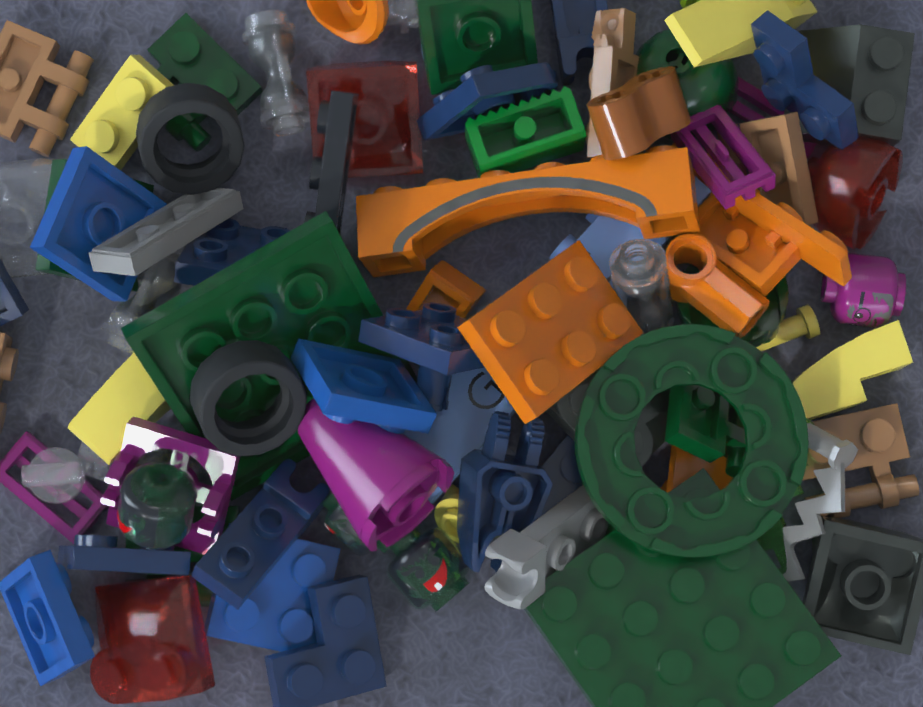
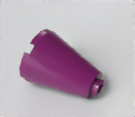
[298,398,455,551]

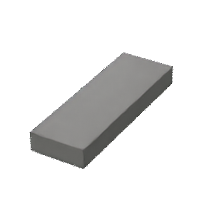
[89,188,244,276]

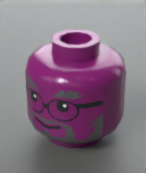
[820,253,906,328]

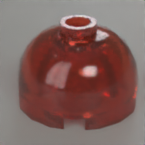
[807,136,903,250]

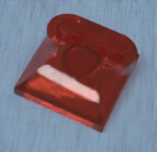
[306,60,424,178]
[90,574,216,704]

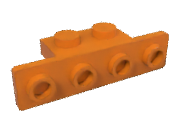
[671,143,852,297]

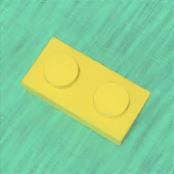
[70,55,174,170]

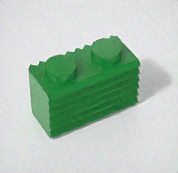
[465,86,587,178]

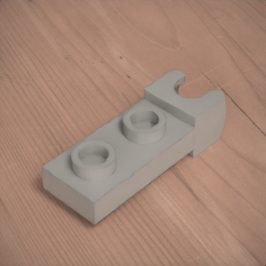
[485,485,609,609]

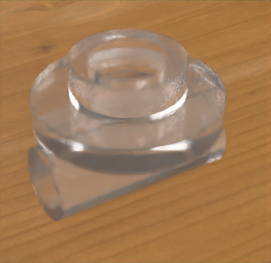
[21,447,85,504]

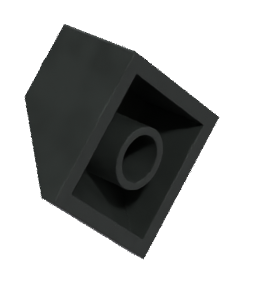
[784,24,915,154]

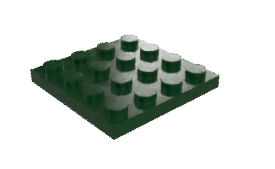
[121,211,417,501]
[524,468,842,707]

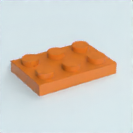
[457,240,644,424]

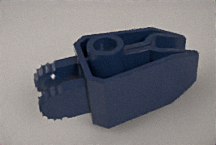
[457,411,553,572]

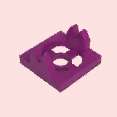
[100,416,240,555]

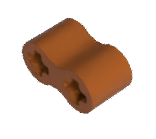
[586,66,691,160]

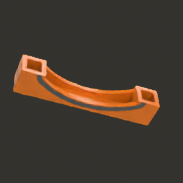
[356,145,700,277]

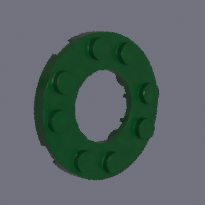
[574,324,809,558]

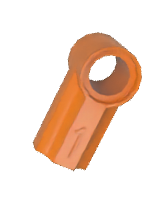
[660,233,770,338]

